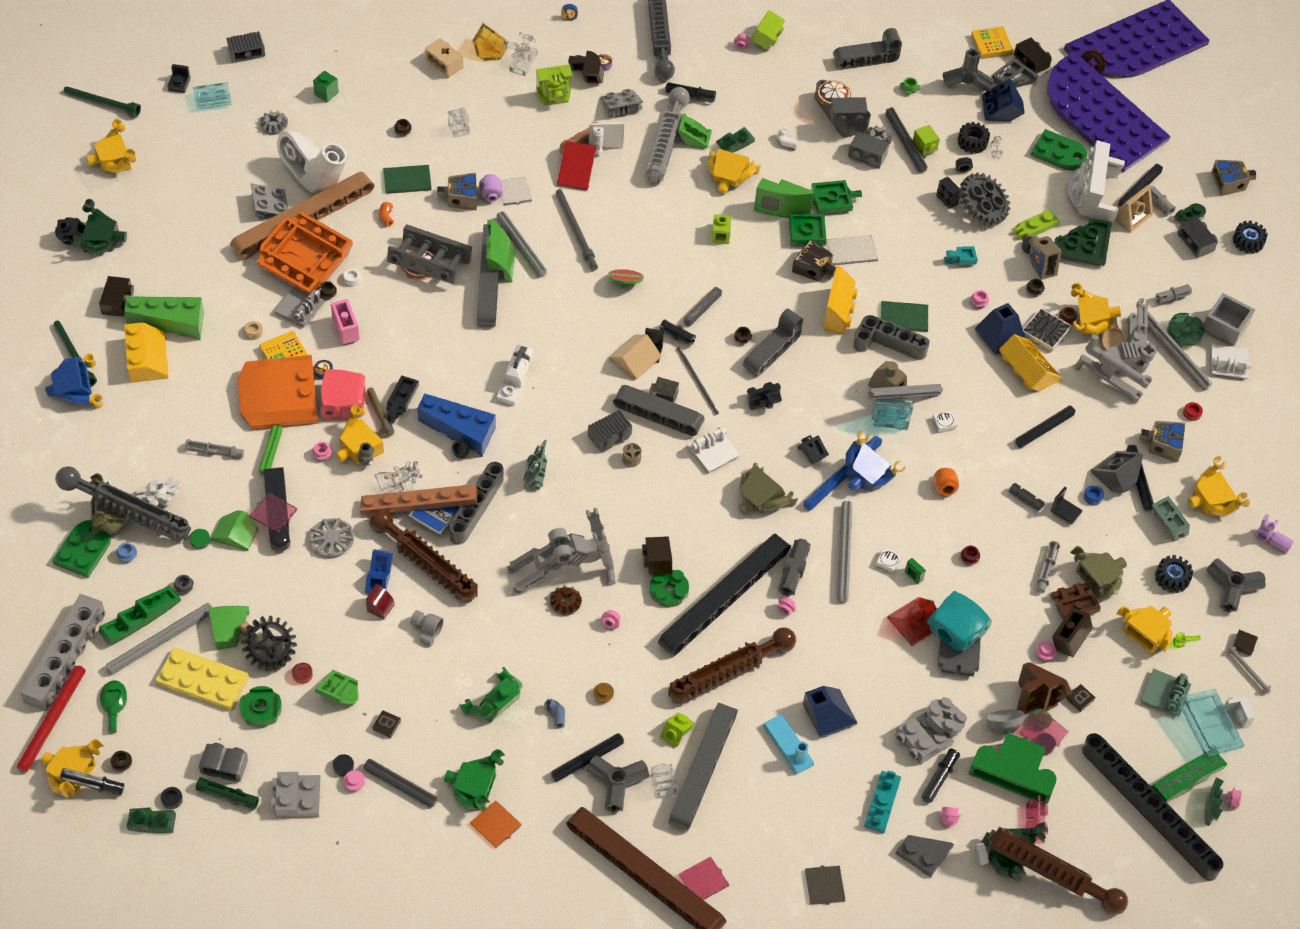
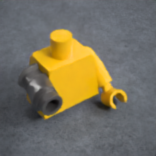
[335,404,384,466]

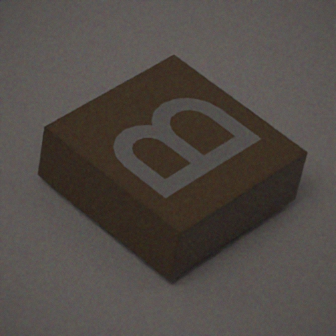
[1066,684,1096,712]
[373,710,401,738]

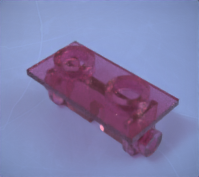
[1026,795,1048,843]

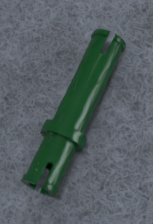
[195,777,259,810]

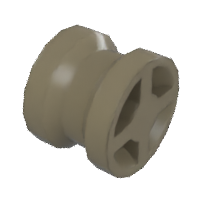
[622,443,642,467]

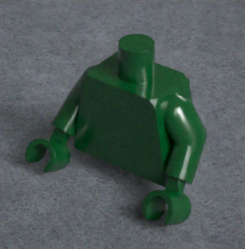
[73,199,127,255]
[981,823,1048,882]

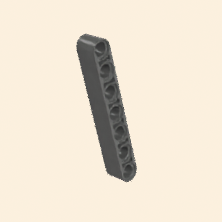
[477,224,502,326]
[668,702,738,831]

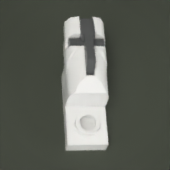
[497,345,534,406]

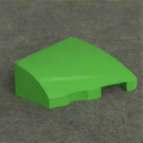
[209,606,250,650]

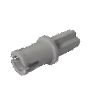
[1151,186,1176,215]
[1155,284,1192,304]

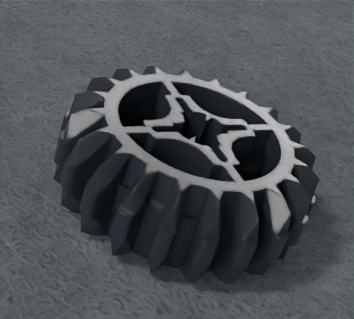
[241,616,297,671]

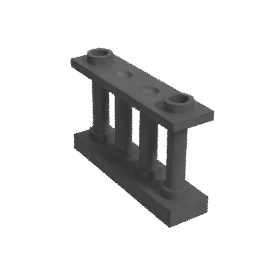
[387,224,472,284]

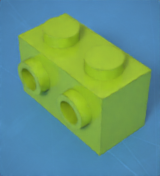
[750,10,786,50]

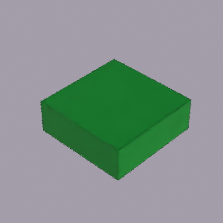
[905,558,926,584]

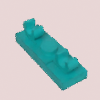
[864,770,901,833]

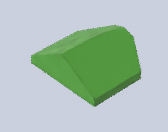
[677,113,712,149]
[211,510,258,551]
[315,670,359,705]

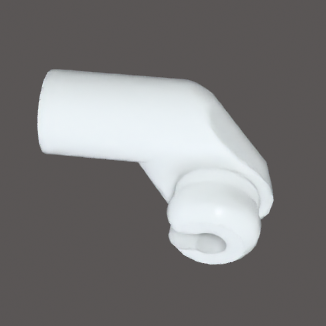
[777,128,798,149]

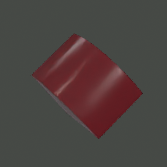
[366,584,395,620]

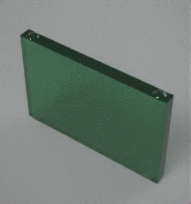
[383,165,432,194]
[881,301,928,332]

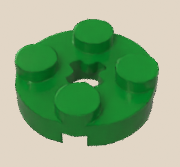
[649,570,689,607]
[240,686,282,726]

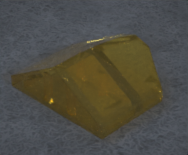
[472,23,510,61]

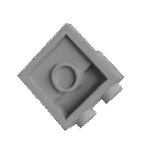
[895,712,954,765]
[271,772,321,818]

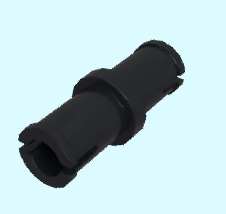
[659,319,696,346]

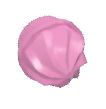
[939,807,960,827]

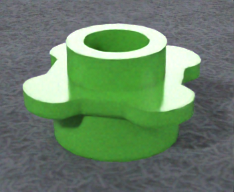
[900,77,920,94]

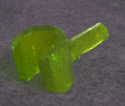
[1173,632,1201,648]

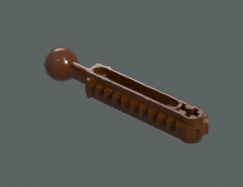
[368,509,478,602]
[668,627,797,704]
[988,826,1129,915]

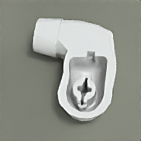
[277,131,349,194]

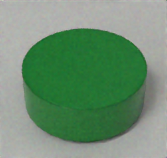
[190,529,210,549]

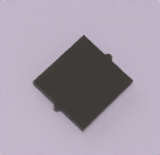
[805,865,846,905]

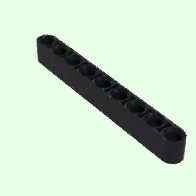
[658,533,791,656]
[1082,733,1224,881]

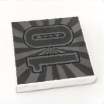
[1023,308,1072,352]

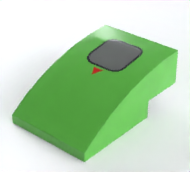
[754,178,814,218]

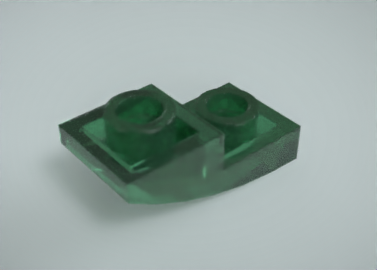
[716,126,755,153]
[1204,777,1224,826]
[127,807,176,833]

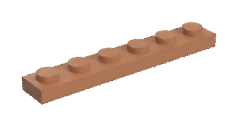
[360,484,477,516]

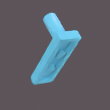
[763,714,814,775]

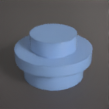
[116,542,137,562]

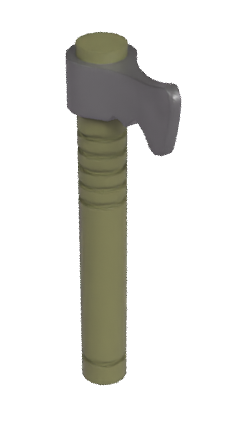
[367,387,394,438]

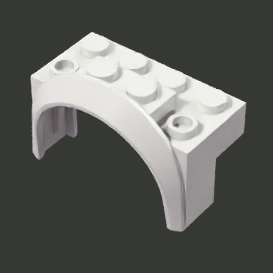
[1068,141,1125,223]

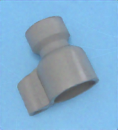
[410,610,444,645]

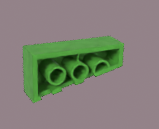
[125,296,204,340]

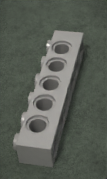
[20,594,105,711]

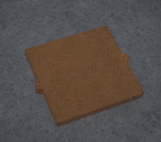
[470,800,522,848]

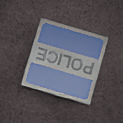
[408,506,461,535]

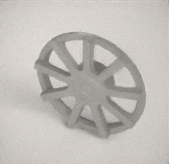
[310,518,354,557]

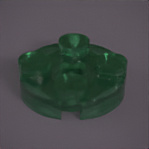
[1167,313,1205,347]

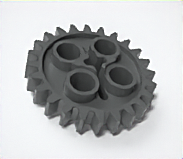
[958,172,1011,226]

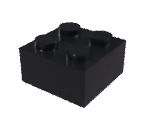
[936,176,961,209]

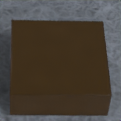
[1233,629,1258,656]

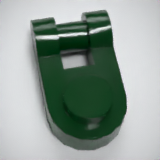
[1175,203,1206,222]

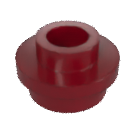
[961,545,980,564]

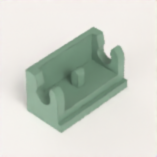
[1152,496,1190,541]

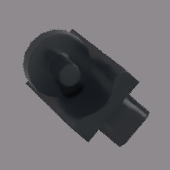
[747,382,782,410]

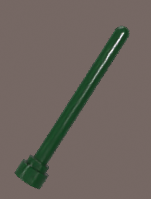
[63,86,141,117]
[54,320,97,387]

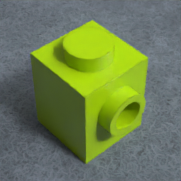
[913,125,940,155]
[711,214,731,244]

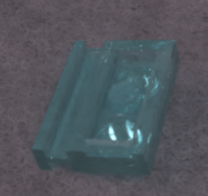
[193,82,232,110]

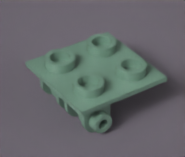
[523,440,547,490]
[1141,668,1191,717]

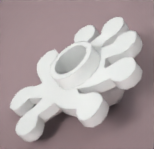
[135,477,182,506]

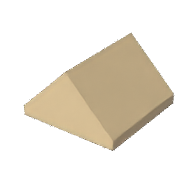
[1116,185,1153,232]
[609,334,661,380]

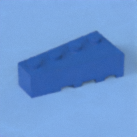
[417,393,496,457]

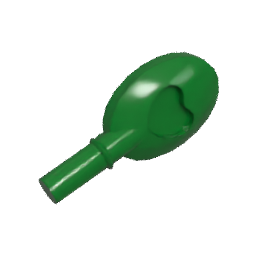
[100,680,127,734]

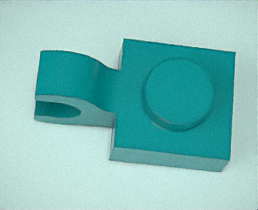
[944,246,978,265]

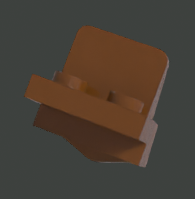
[1017,662,1072,715]

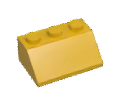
[823,266,858,334]
[124,322,169,383]
[999,334,1063,391]

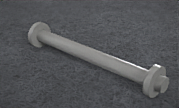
[1228,646,1271,694]

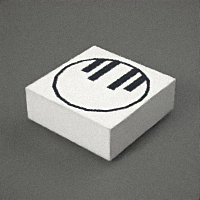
[932,410,957,432]
[876,548,902,574]

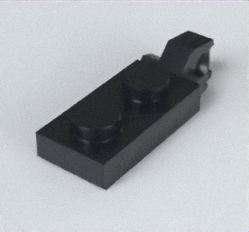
[386,375,419,423]

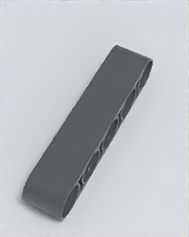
[613,385,705,436]
[449,461,504,544]

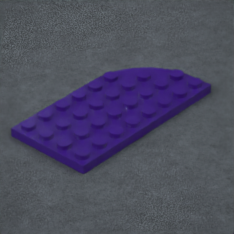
[1064,0,1210,78]
[1047,51,1171,173]

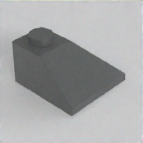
[1091,451,1143,493]

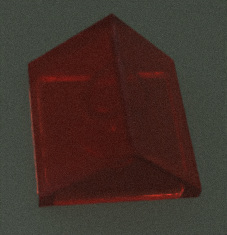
[887,597,937,646]

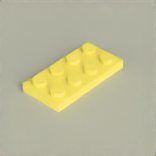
[156,647,249,711]

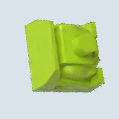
[536,64,572,106]

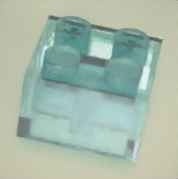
[871,398,913,430]

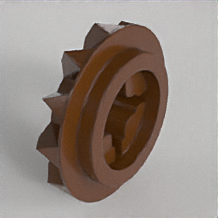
[1081,49,1107,74]
[550,585,582,615]

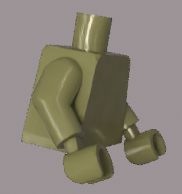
[738,463,798,514]
[90,473,129,534]
[1070,546,1127,599]

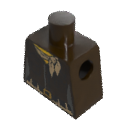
[792,239,836,281]

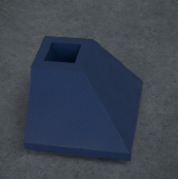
[982,78,1025,121]
[975,303,1025,355]
[803,686,857,738]

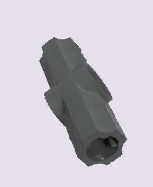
[778,538,811,596]

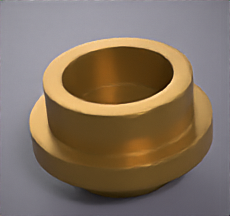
[593,683,614,703]

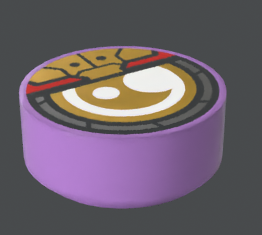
[598,54,612,70]

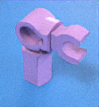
[1255,514,1294,553]

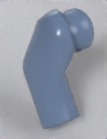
[544,699,565,728]

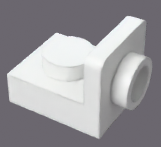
[1223,696,1255,728]

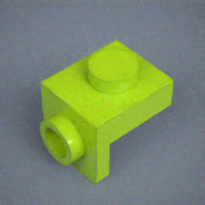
[660,712,695,747]

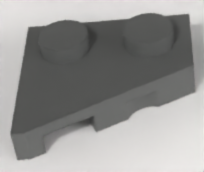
[992,58,1039,86]
[896,835,954,877]

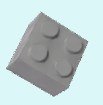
[1202,293,1256,346]

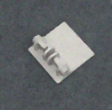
[589,123,624,156]
[1211,344,1251,379]
[688,427,740,472]

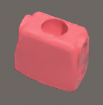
[320,369,366,420]

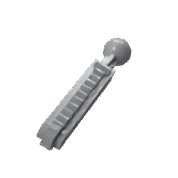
[645,87,690,183]

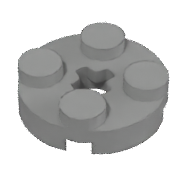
[925,697,967,737]

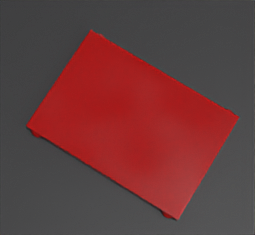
[557,141,597,190]

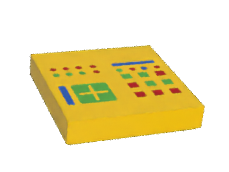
[971,26,1013,58]
[259,331,308,359]

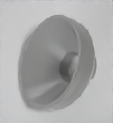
[987,709,1024,735]

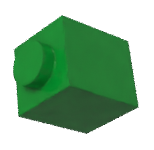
[313,71,339,102]

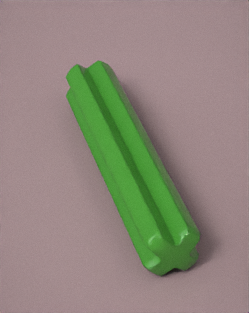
[259,425,282,474]

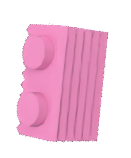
[331,299,360,344]

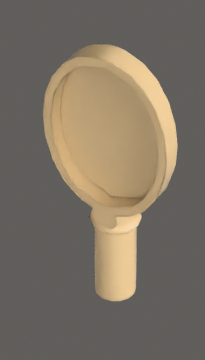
[1102,317,1126,351]

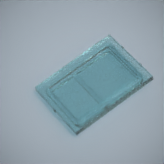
[1176,689,1245,757]

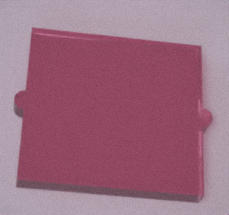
[250,493,297,533]
[1019,709,1069,756]
[679,856,729,900]

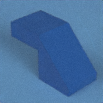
[365,549,393,594]

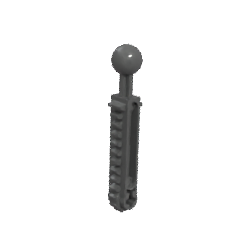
[648,0,675,81]
[55,466,191,541]

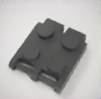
[938,639,981,677]

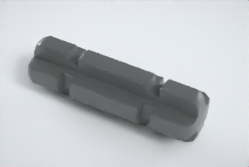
[1009,483,1045,511]

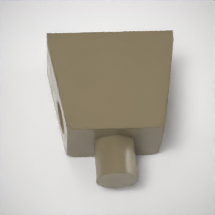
[868,361,907,406]

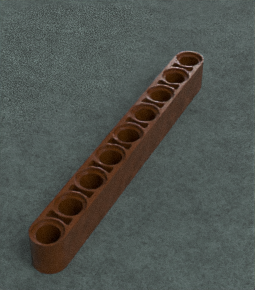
[566,807,727,929]

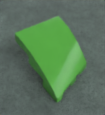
[486,220,515,282]

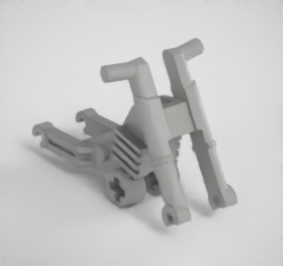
[1074,298,1157,403]
[507,508,616,595]

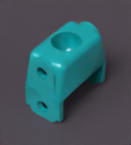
[927,591,992,652]

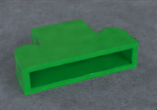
[968,733,1057,806]

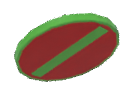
[608,269,644,288]

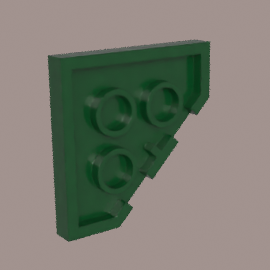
[1054,219,1112,266]

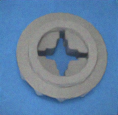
[260,110,288,133]
[865,125,892,143]

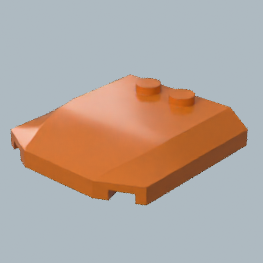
[257,211,353,295]
[237,355,319,430]

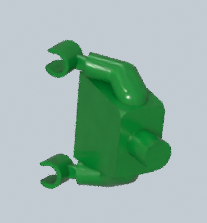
[459,667,522,723]
[444,749,505,811]

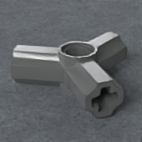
[942,48,994,91]
[1206,558,1266,613]
[586,755,650,813]

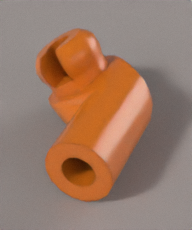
[378,202,394,227]

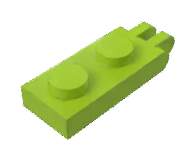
[1013,209,1060,240]

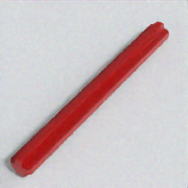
[17,665,86,772]

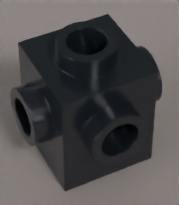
[55,217,85,245]

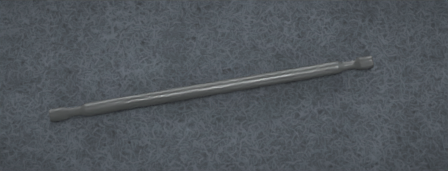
[677,346,719,415]

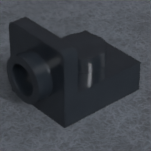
[167,64,191,93]
[797,435,829,464]

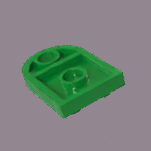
[1031,129,1087,170]
[52,520,111,578]

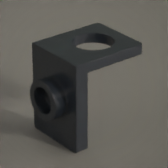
[645,328,664,363]
[1050,486,1083,525]

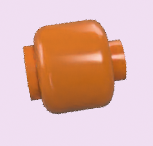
[933,468,959,496]

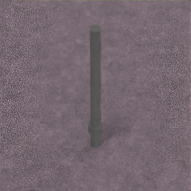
[555,189,598,270]

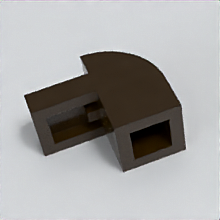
[568,51,604,83]

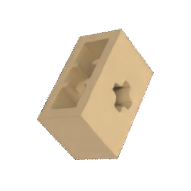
[425,38,463,78]

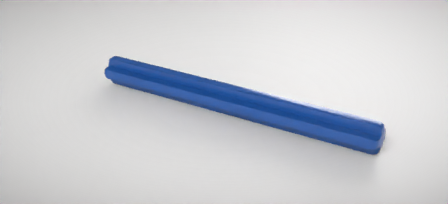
[804,436,882,510]

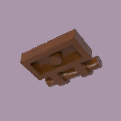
[1050,583,1101,620]

